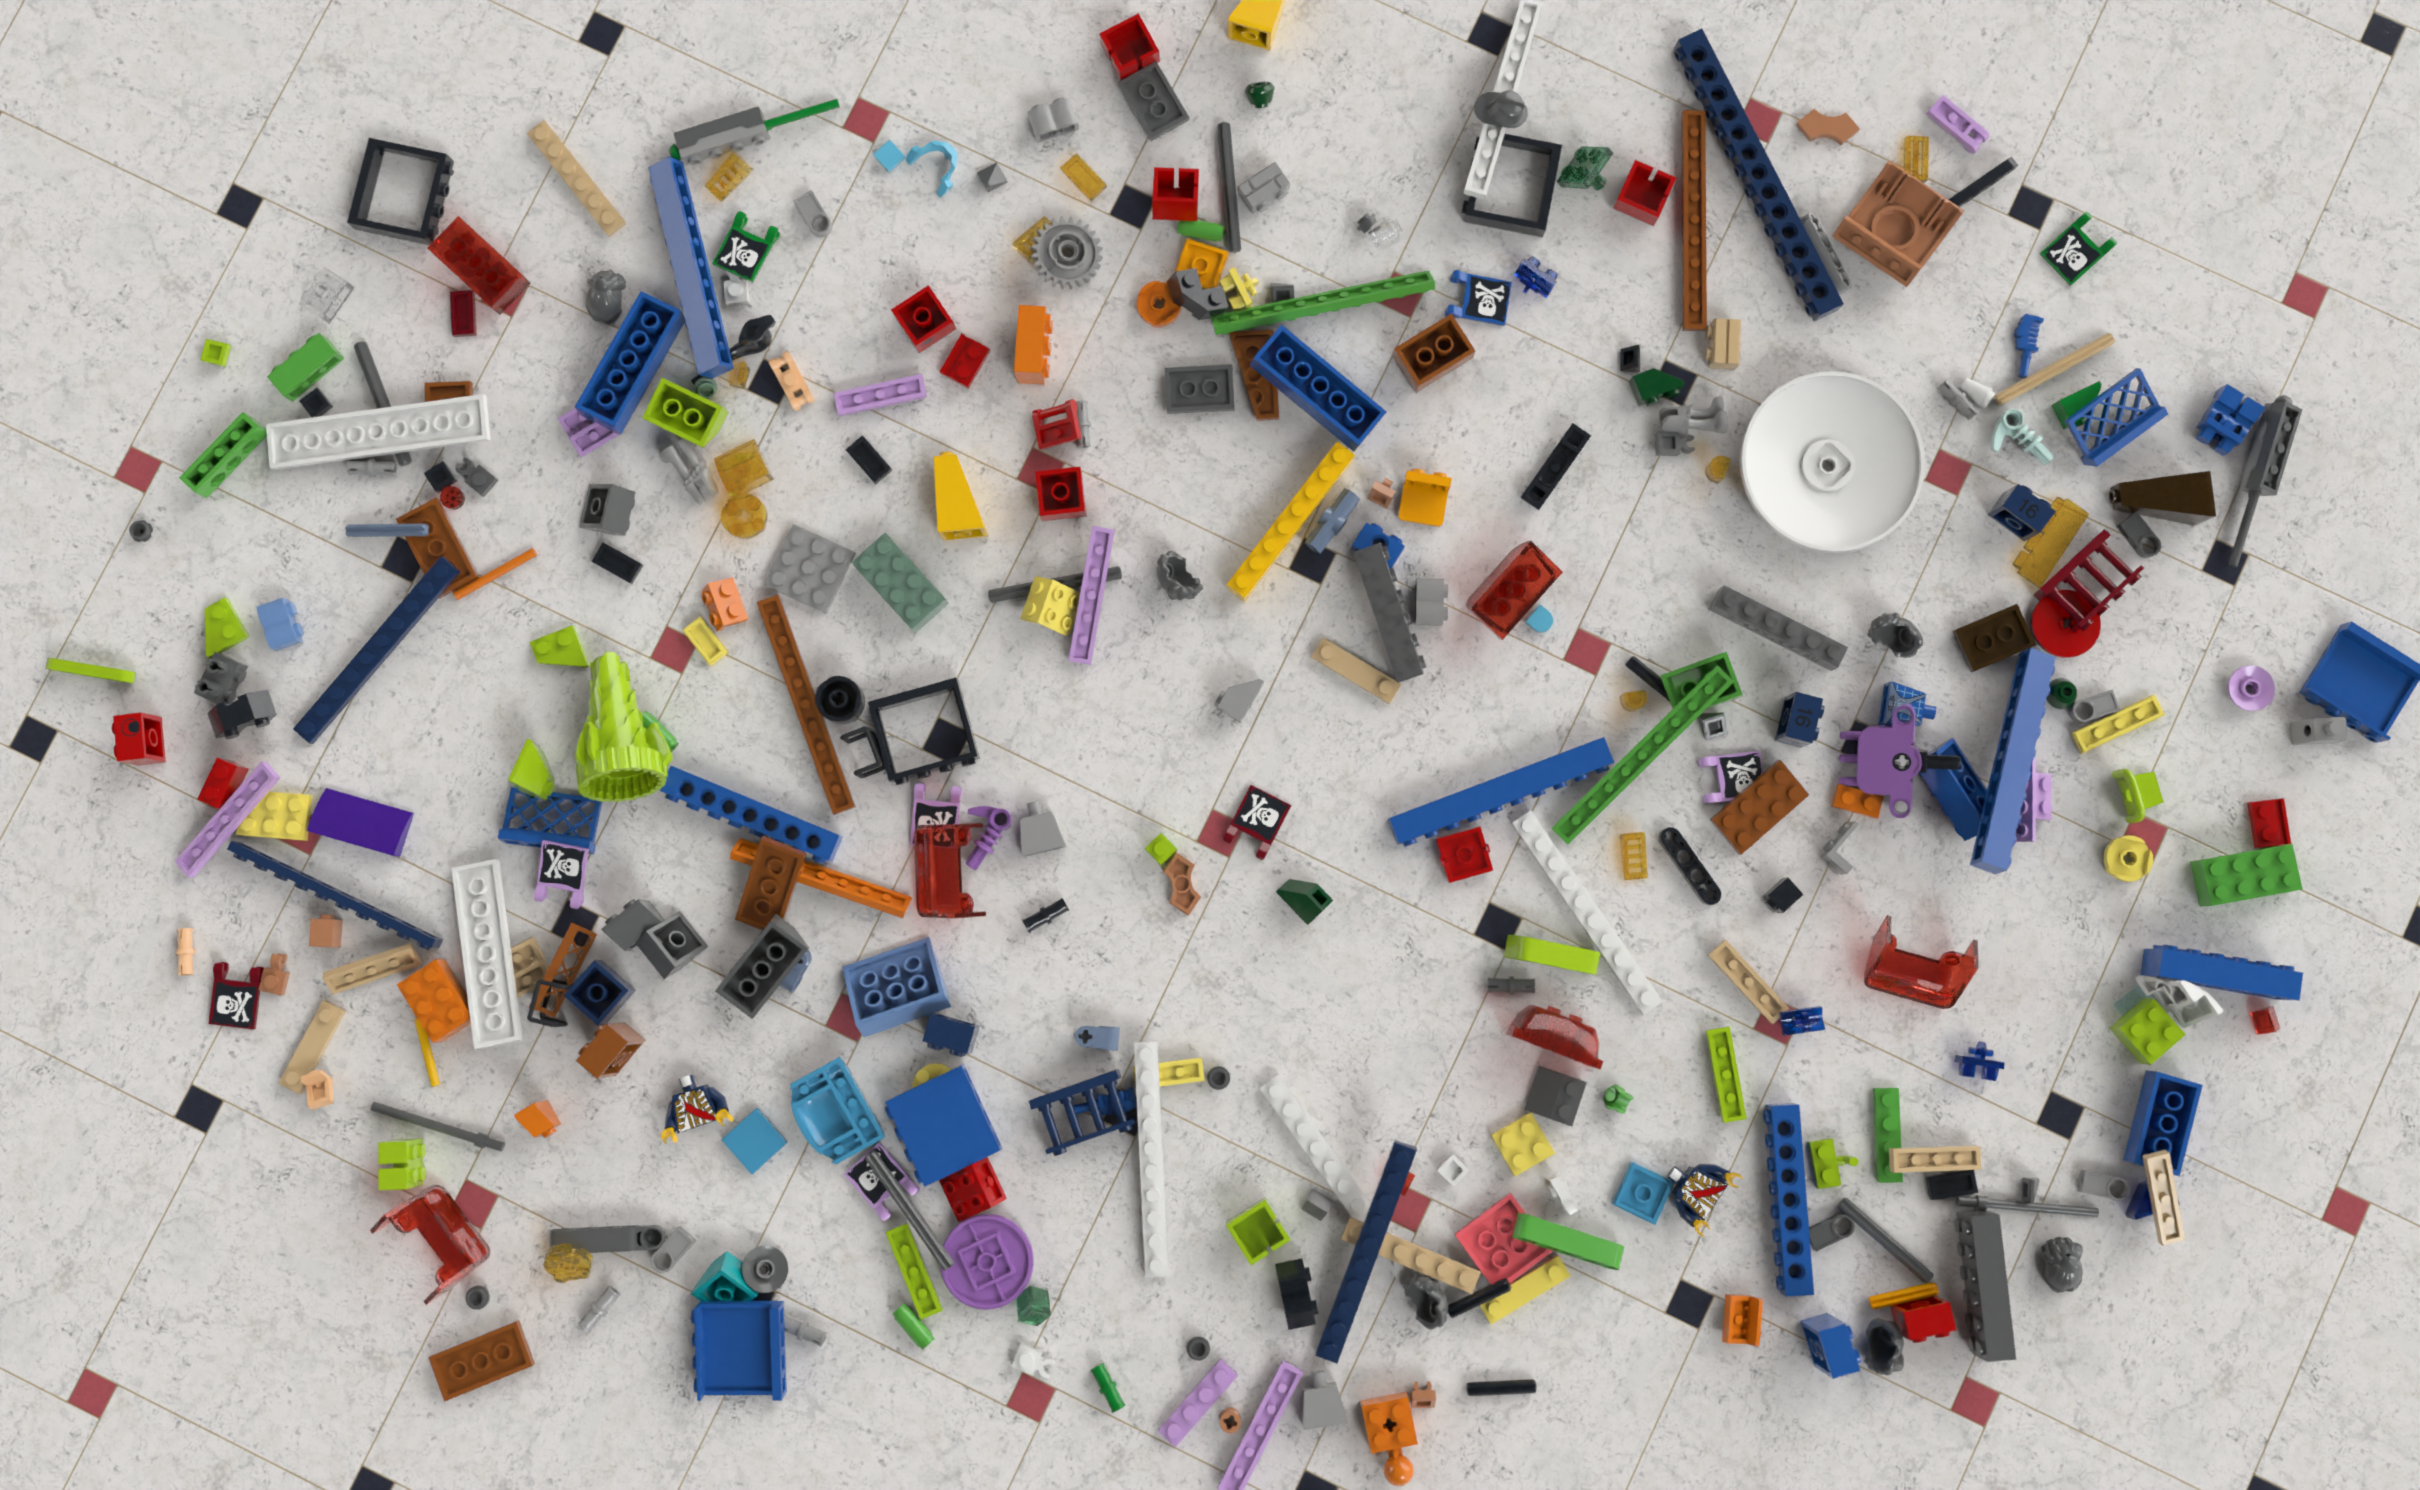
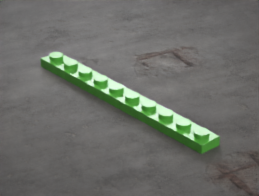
[1211,270,1435,335]
[1551,666,1734,845]

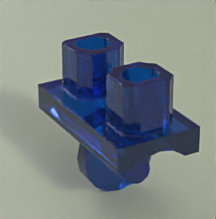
[1514,256,1558,298]
[1779,1006,1825,1036]
[1955,1041,2005,1081]

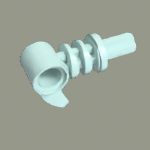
[1991,409,2054,465]

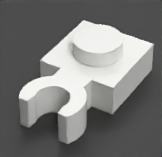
[724,271,749,305]
[1546,1174,1578,1215]
[1011,1343,1056,1378]

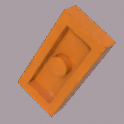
[1831,784,1884,819]

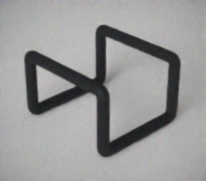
[840,726,885,778]
[527,979,573,1027]

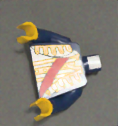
[661,1075,734,1144]
[1667,1164,1743,1237]

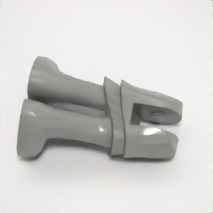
[1659,396,1728,434]
[659,439,719,504]

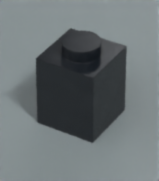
[1763,877,1804,913]

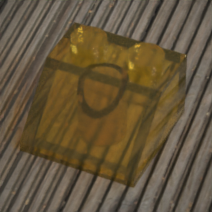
[714,439,774,499]

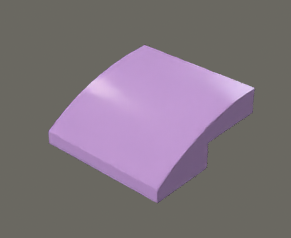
[557,408,619,458]

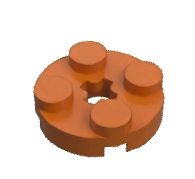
[1137,281,1181,328]

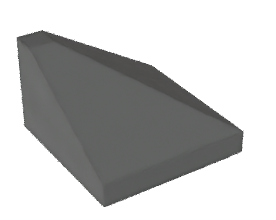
[977,162,1007,192]
[1271,283,1294,303]
[1698,712,1728,740]
[2022,1177,2039,1203]

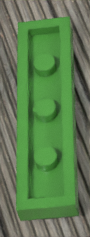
[1873,1088,1903,1183]

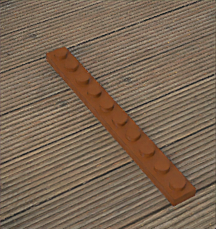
[1681,110,1707,331]
[757,594,856,815]

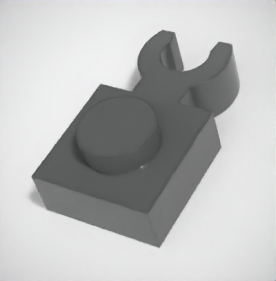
[1654,431,1695,456]
[455,458,498,497]

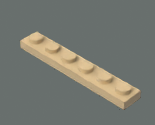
[527,120,627,237]
[1341,1216,1481,1294]

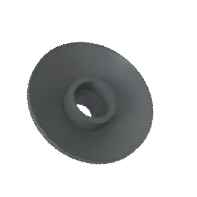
[742,1245,788,1293]

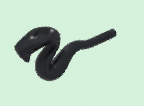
[691,315,776,385]

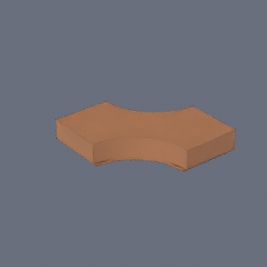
[1796,109,1860,145]
[1163,852,1201,916]

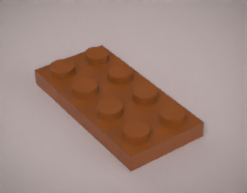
[396,498,480,599]
[1710,760,1809,855]
[735,836,806,930]
[428,1320,535,1402]

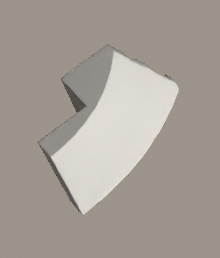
[2135,975,2224,1028]

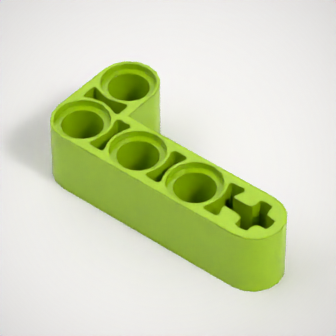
[1504,934,1601,975]

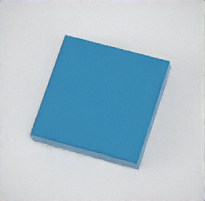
[722,1108,788,1174]
[1612,1162,1674,1225]

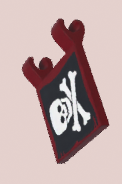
[1223,785,1292,860]
[209,962,264,1030]

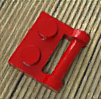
[1032,399,1082,450]

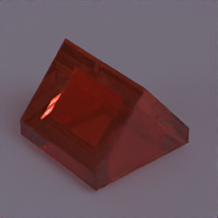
[2250,1006,2281,1035]

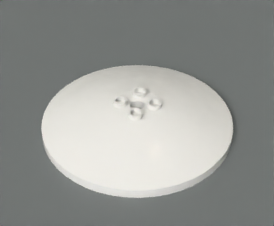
[1740,371,1925,553]

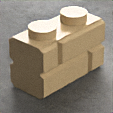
[1705,318,1741,370]

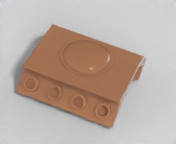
[1832,160,1964,287]

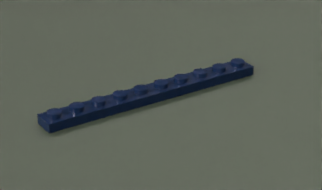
[293,556,461,744]
[227,841,443,950]
[1315,1139,1417,1364]

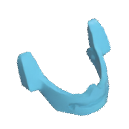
[906,141,957,197]

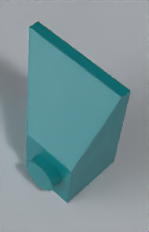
[691,1251,758,1301]

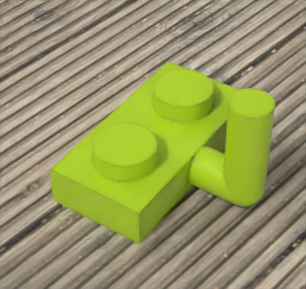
[1808,1138,1859,1189]

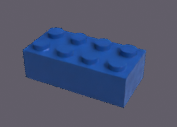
[2123,1070,2203,1176]

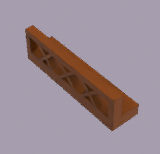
[529,922,597,1018]

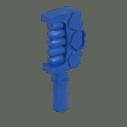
[2014,314,2044,378]
[1073,1087,1137,1116]

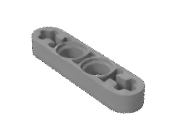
[1800,212,1852,295]

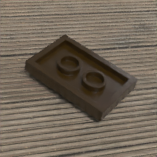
[1952,604,2036,673]

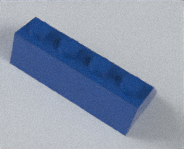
[1918,738,1987,841]

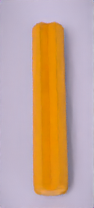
[1868,1282,1939,1310]

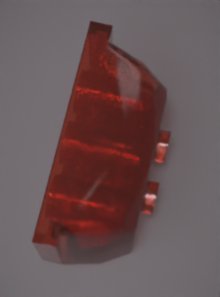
[1466,541,1563,640]
[1506,1005,1604,1070]

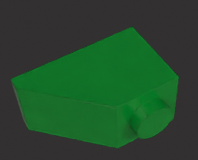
[2051,381,2102,429]

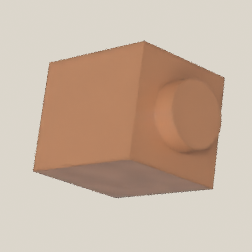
[309,914,343,948]

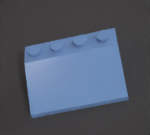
[842,937,951,1037]

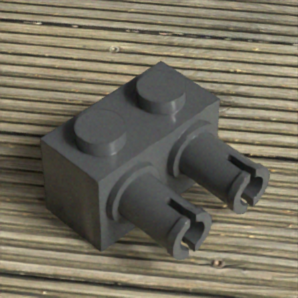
[194,652,248,704]

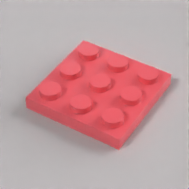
[1454,1193,1553,1285]

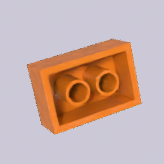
[1014,305,1053,385]
[396,959,471,1043]

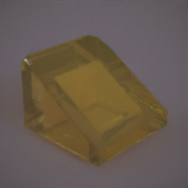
[729,362,750,389]

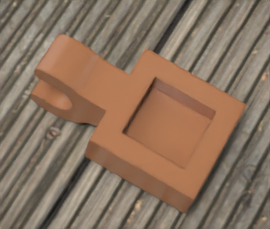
[259,953,290,995]

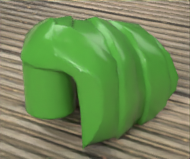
[1604,1084,1634,1114]

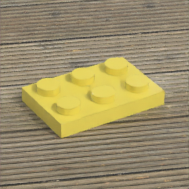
[236,792,313,841]

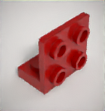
[939,1157,1007,1222]

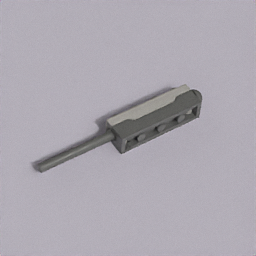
[2228,395,2303,567]

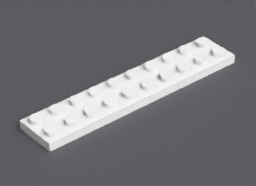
[266,394,491,470]

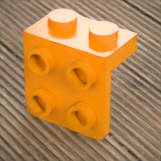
[1398,468,1452,527]

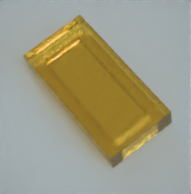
[1060,153,1107,202]

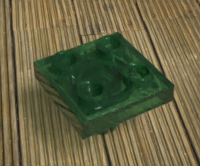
[1556,146,1613,191]

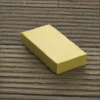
[682,616,729,666]

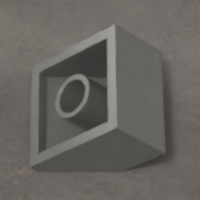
[579,484,636,536]
[636,911,708,980]
[1524,1066,1587,1127]

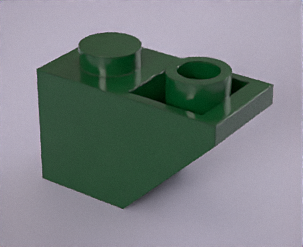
[1629,368,1685,407]
[1276,879,1334,925]

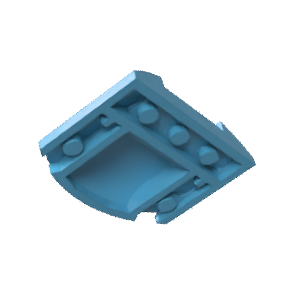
[790,1056,886,1165]

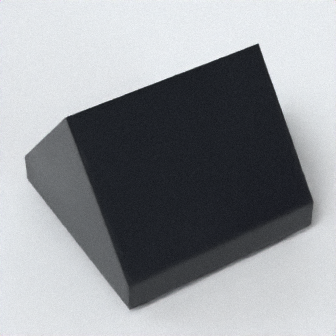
[1620,344,1640,372]

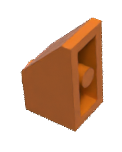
[514,1100,561,1139]

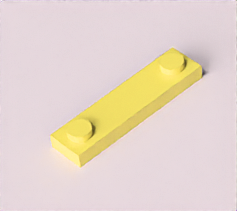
[1480,1255,1570,1324]

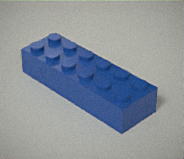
[575,291,685,435]
[1249,324,1387,452]
[2141,945,2303,1001]

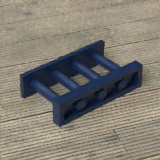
[1029,1069,1137,1156]

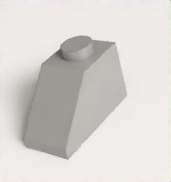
[1216,679,1264,723]

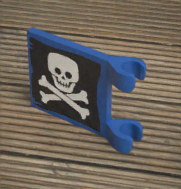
[1445,270,1512,326]

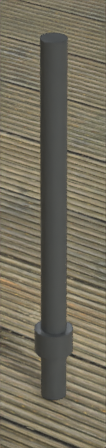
[370,1102,505,1152]
[1956,1195,2099,1217]

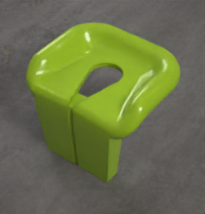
[2111,769,2164,824]

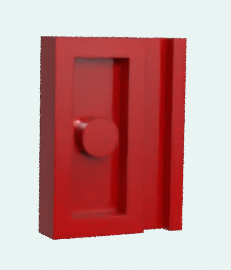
[939,333,991,389]
[2247,798,2291,848]

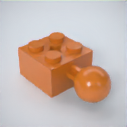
[1360,1392,1418,1486]

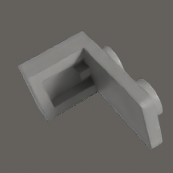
[1820,821,1859,875]

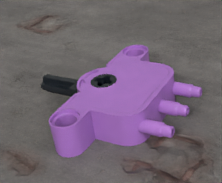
[1838,703,1961,818]

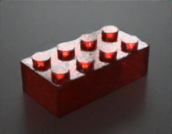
[427,216,531,315]

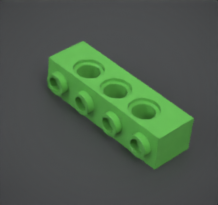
[179,412,267,498]

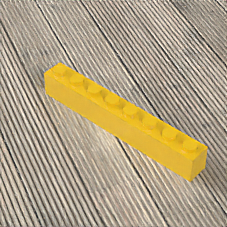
[1226,442,1355,602]

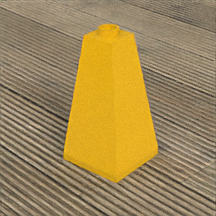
[1228,0,1286,51]
[934,452,988,541]

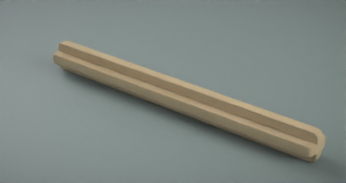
[1993,333,2115,406]

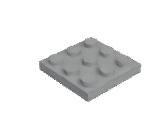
[764,524,856,614]

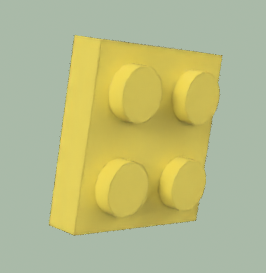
[1491,1112,1555,1176]

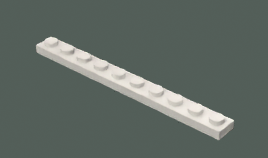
[1463,0,1543,200]
[1511,810,1663,1015]
[1134,1041,1169,1277]
[1259,1075,1411,1280]

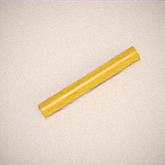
[414,1019,440,1087]

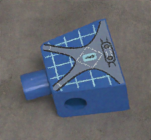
[1878,681,1936,727]

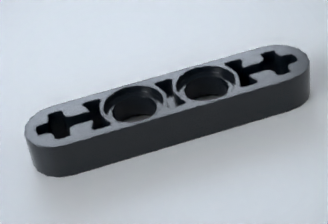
[1949,157,2019,207]
[1659,827,1721,905]

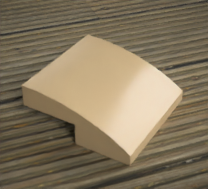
[511,936,554,998]

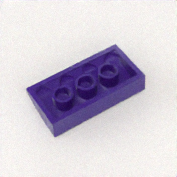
[307,788,414,857]

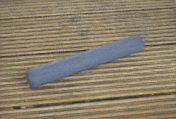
[345,524,429,537]

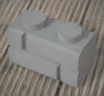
[1238,162,1290,214]

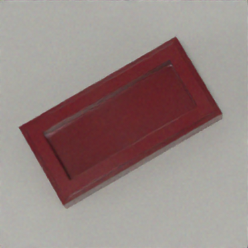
[450,290,477,337]

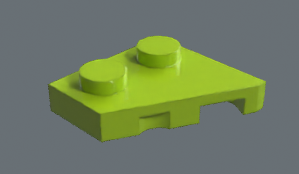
[205,597,249,659]
[530,625,590,668]

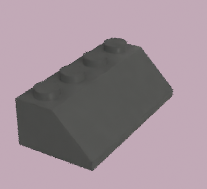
[715,914,809,1019]

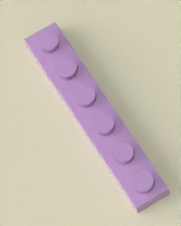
[1068,526,1115,665]
[175,761,280,878]
[1217,1360,1303,1490]

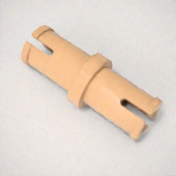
[175,928,195,976]

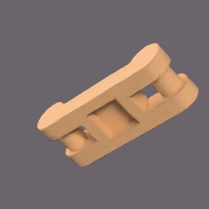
[768,350,815,411]

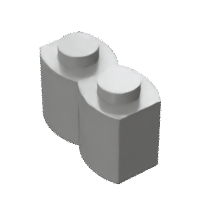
[1028,98,1079,142]
[1415,578,1448,626]

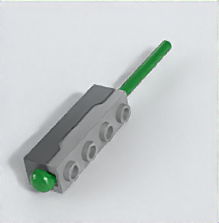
[669,99,840,165]

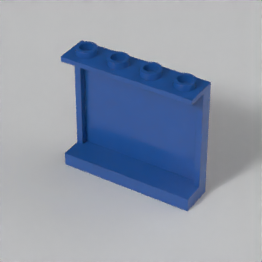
[2299,621,2420,743]
[884,1064,1003,1187]
[691,1301,787,1401]

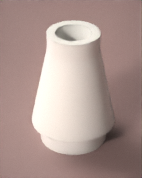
[1959,378,1996,408]

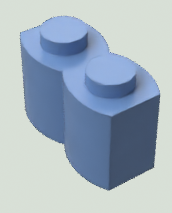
[256,598,304,651]

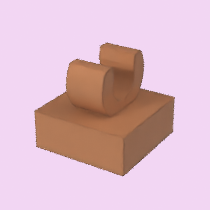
[1367,478,1396,509]
[1411,1381,1436,1408]

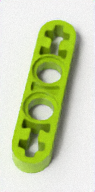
[45,657,136,684]

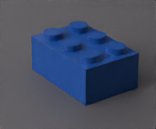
[1800,1313,1861,1379]

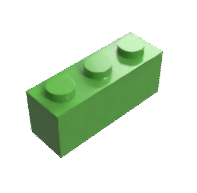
[267,333,344,402]

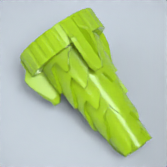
[575,652,673,802]

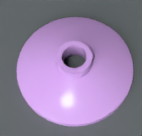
[2228,665,2275,711]

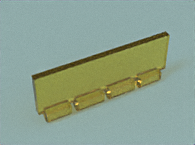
[2012,497,2089,588]

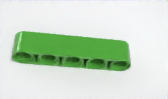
[1512,1213,1624,1270]

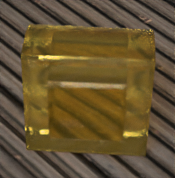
[1705,456,1731,484]
[1620,690,1647,712]

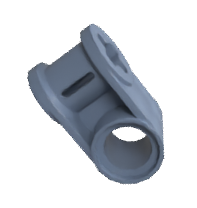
[779,950,812,993]
[1075,1026,1120,1051]

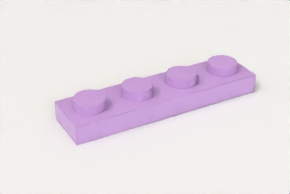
[834,374,927,417]
[1158,1358,1238,1447]

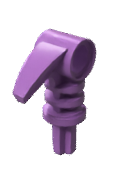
[966,806,1013,870]

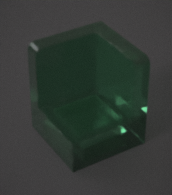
[1016,1286,1051,1327]

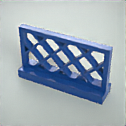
[2065,368,2168,467]
[498,787,603,855]

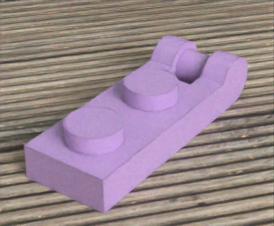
[1926,95,1990,154]

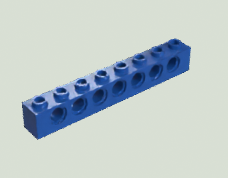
[660,766,843,864]
[1763,1103,1814,1296]

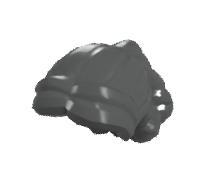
[586,270,626,323]
[1157,551,1203,601]
[1867,613,1923,658]
[2041,1237,2083,1293]
[1403,1275,1448,1330]
[1864,1318,1904,1376]

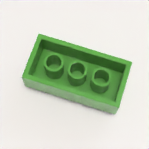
[2190,844,2303,907]

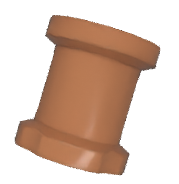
[1220,1407,1241,1433]

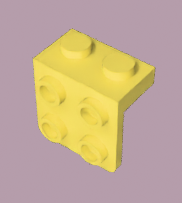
[1020,576,1080,636]

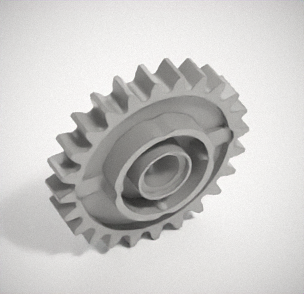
[1030,216,1103,290]

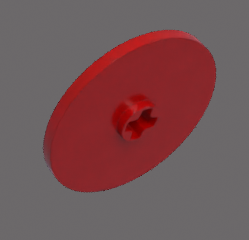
[2031,590,2101,658]

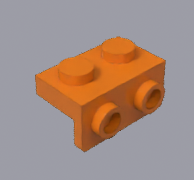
[701,577,748,632]
[1722,1294,1763,1346]

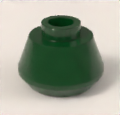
[1244,82,1275,108]
[2046,678,2077,709]

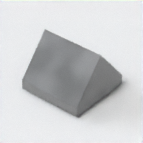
[1301,1189,1333,1221]

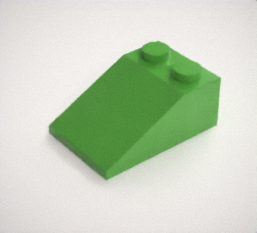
[1660,651,1743,709]

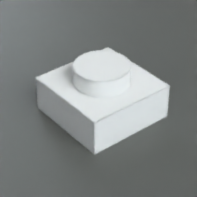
[1437,1153,1470,1187]

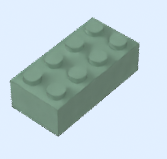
[851,533,949,633]

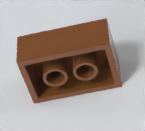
[1392,313,1476,393]
[576,1022,646,1079]

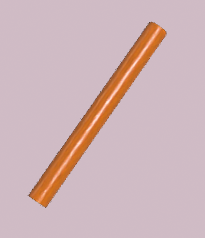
[453,548,537,600]

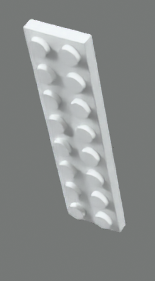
[451,859,523,1050]

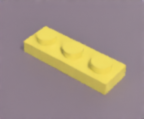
[1133,1057,1205,1090]

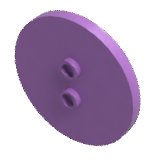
[940,1214,1034,1310]

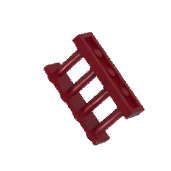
[2033,529,2144,633]

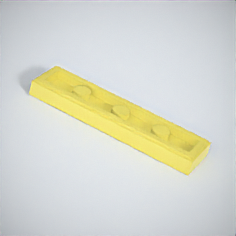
[2070,694,2165,754]

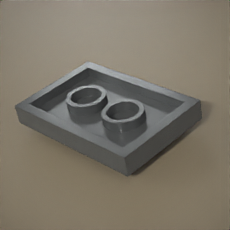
[1117,61,1189,141]
[1165,364,1235,414]

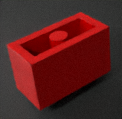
[197,757,249,809]

